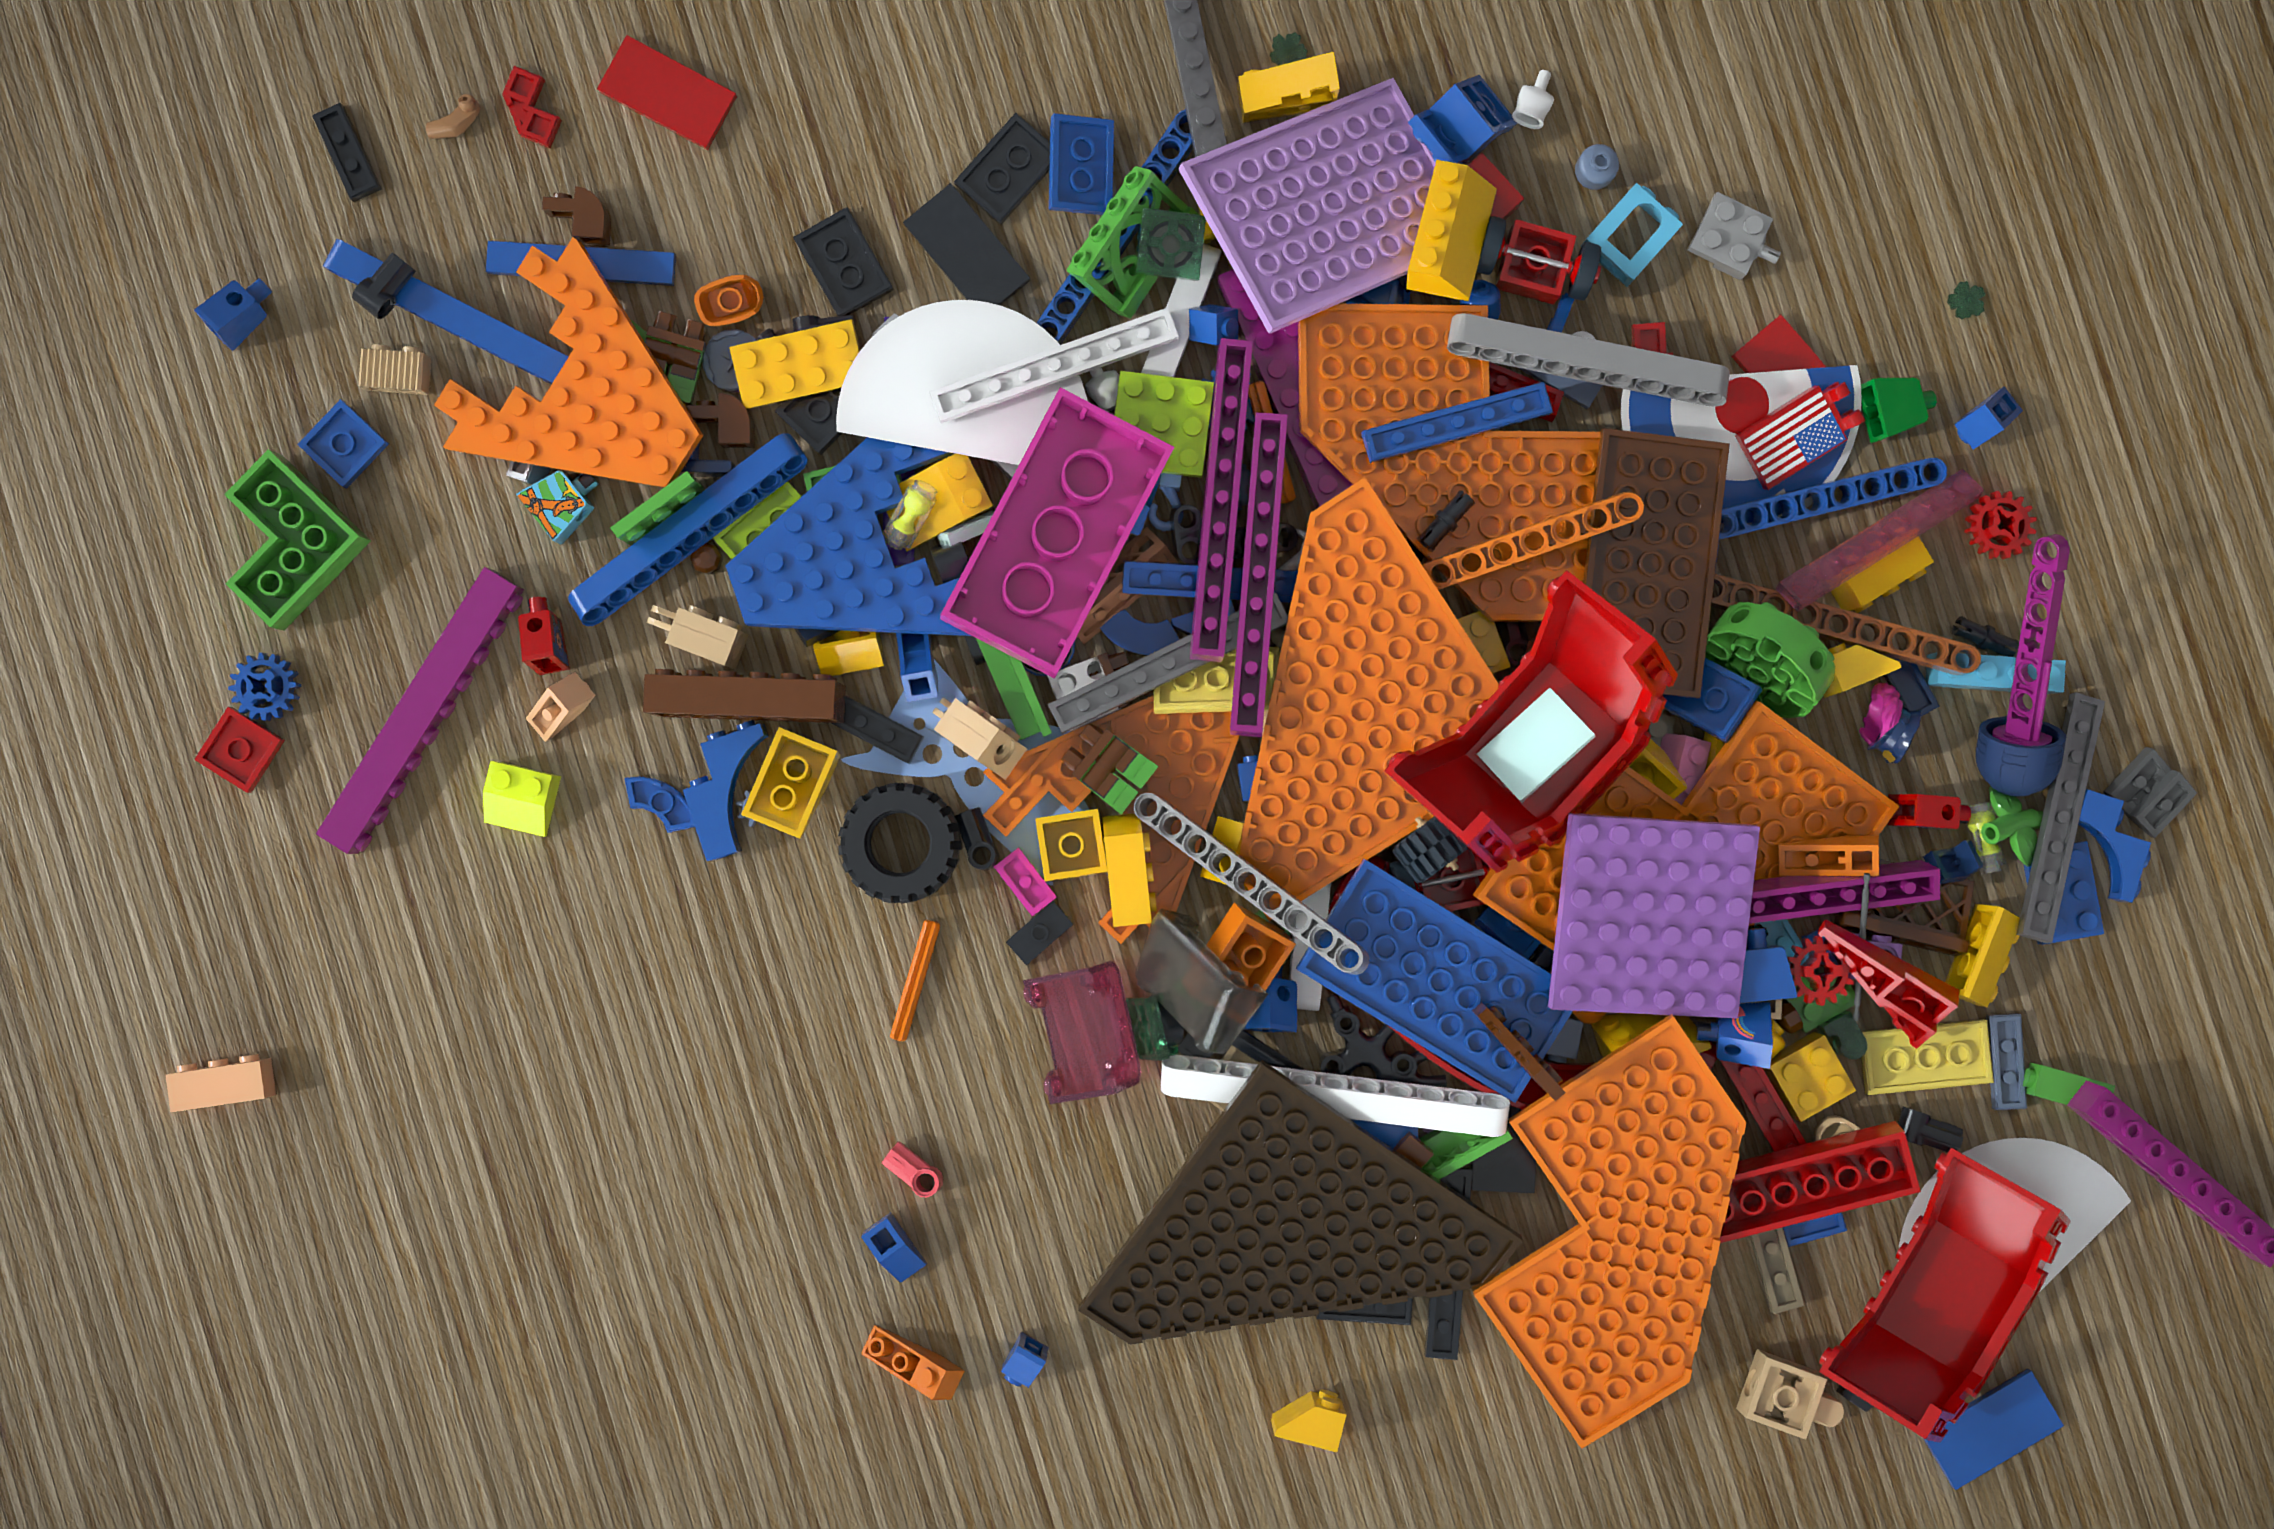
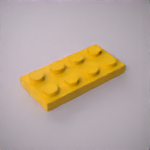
[729,319,860,409]

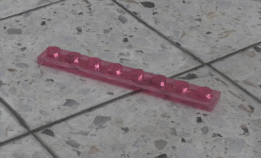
[1776,469,1984,612]

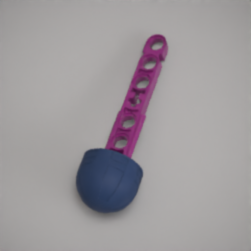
[1976,534,2070,796]

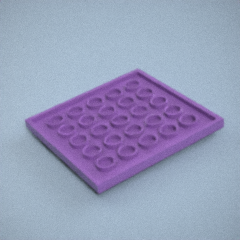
[1548,813,1760,1018]

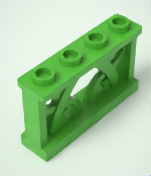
[1067,166,1199,319]

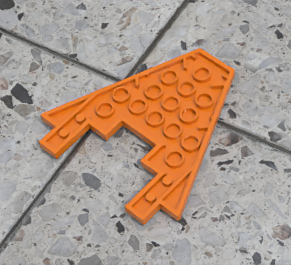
[434,237,704,488]
[983,695,1240,944]

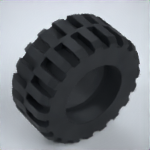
[838,783,962,904]

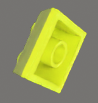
[483,761,561,837]

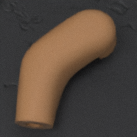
[426,94,480,139]

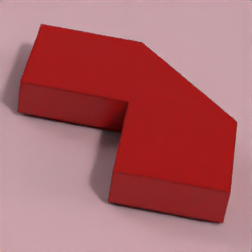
[502,66,562,149]

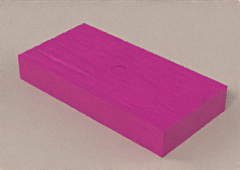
[940,387,1174,679]

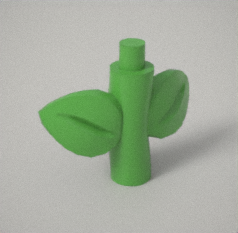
[1981,786,2043,867]

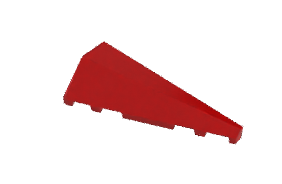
[1818,920,1960,1049]

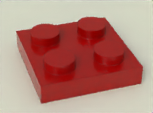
[194,707,285,793]

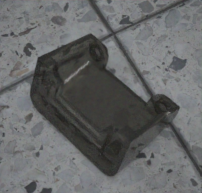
[1135,909,1268,1054]

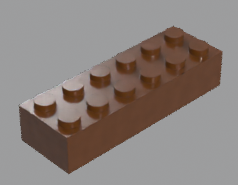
[643,669,846,723]

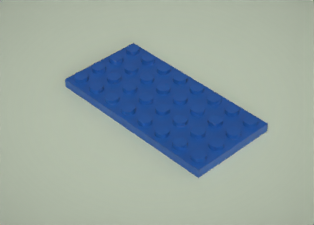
[1296,859,1573,1103]

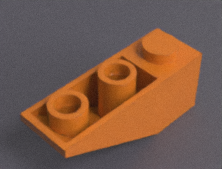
[861,1325,965,1400]

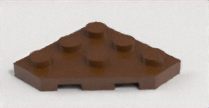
[1472,1002,1566,1101]

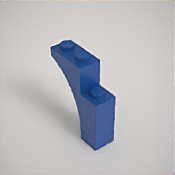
[683,720,769,862]

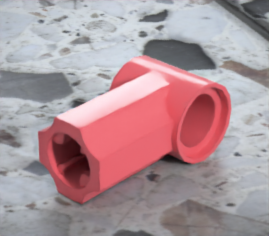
[881,1141,943,1198]

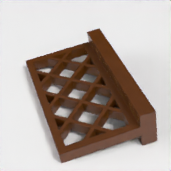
[1834,859,1975,956]

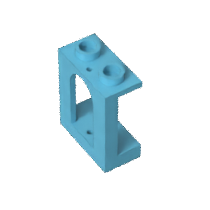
[1581,183,1683,287]

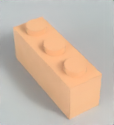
[165,1054,276,1112]

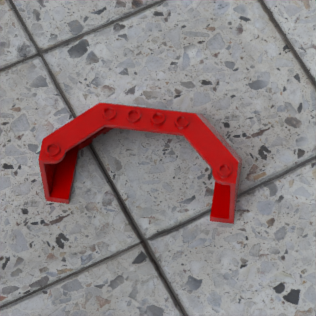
[1384,570,1678,873]
[1819,1148,2071,1443]

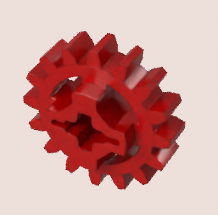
[1964,491,2037,560]
[1787,936,1854,1006]

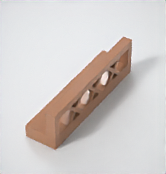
[1077,527,1179,645]

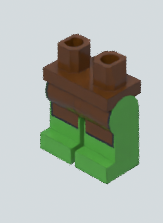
[644,311,707,405]
[1061,723,1158,814]

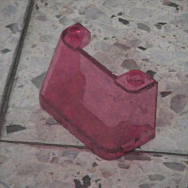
[1023,961,1141,1104]

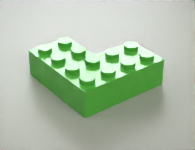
[224,449,371,631]

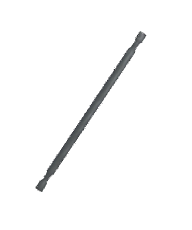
[1853,873,1871,1021]

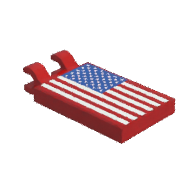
[1735,382,1865,490]

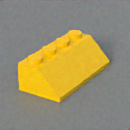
[1406,160,1497,301]

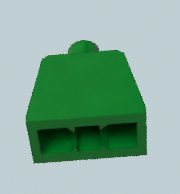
[1861,378,1937,444]

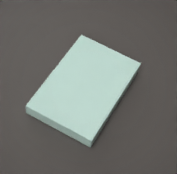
[1477,688,1596,803]

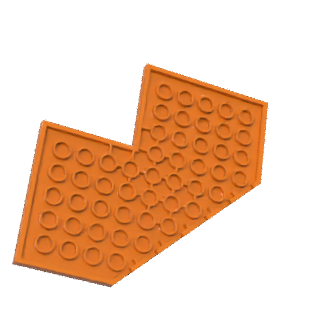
[1298,303,1601,622]
[1473,701,1899,951]
[1473,1014,1747,1449]

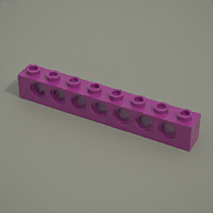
[2067,1080,2274,1268]

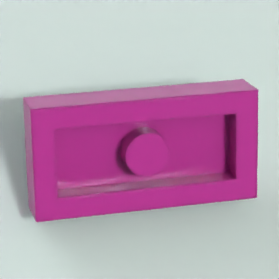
[994,848,1057,916]

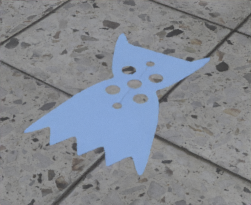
[841,660,1089,885]

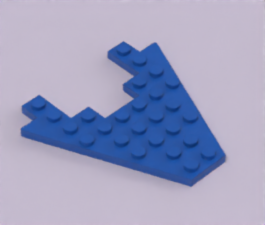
[725,437,971,636]

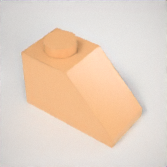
[526,672,595,742]

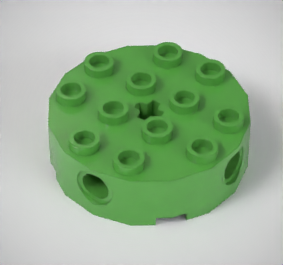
[1705,602,1835,718]

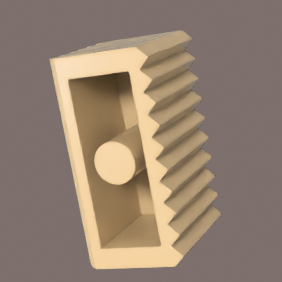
[358,344,432,395]

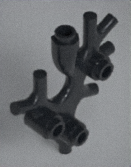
[1319,993,1447,1087]

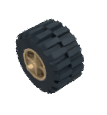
[1393,816,1468,883]

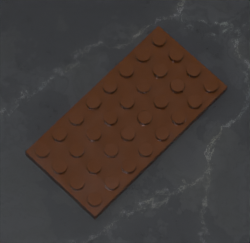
[1583,428,1730,698]

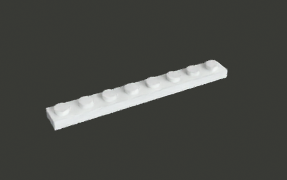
[929,308,1179,423]

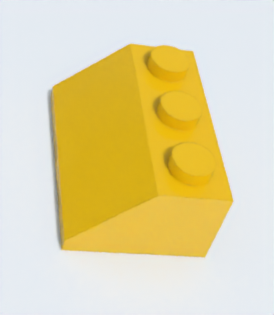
[1945,904,2020,1008]

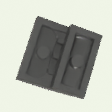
[2104,747,2197,838]

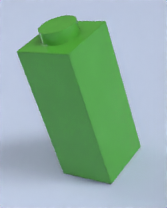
[2022,1062,2115,1105]

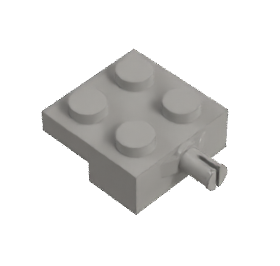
[1687,192,1781,280]

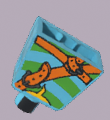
[516,470,599,545]

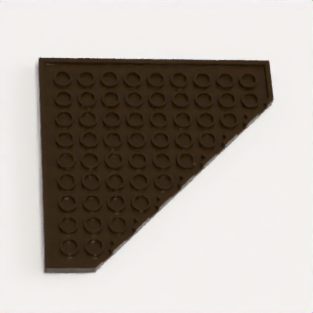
[1078,1060,1523,1345]

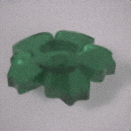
[1270,32,1308,66]
[1947,281,1986,320]

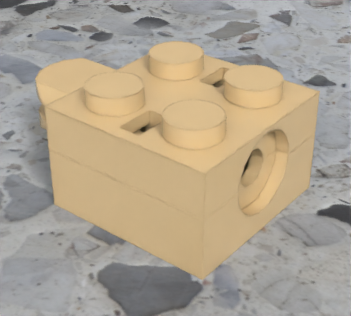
[646,605,749,670]
[932,697,1027,780]
[1736,1349,1844,1440]

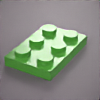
[610,471,706,546]

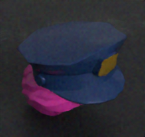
[1859,683,1922,763]

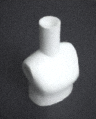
[1512,70,1554,129]
[1085,367,1119,412]

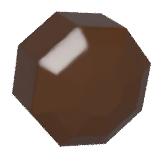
[690,543,723,575]
[1776,1002,1803,1034]

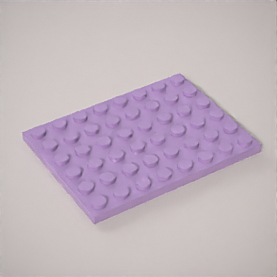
[1179,78,1435,334]

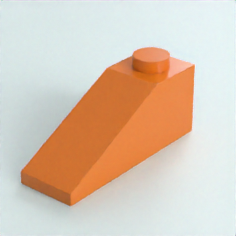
[1778,835,1880,876]

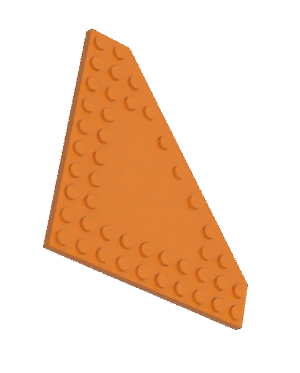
[1240,477,1499,921]

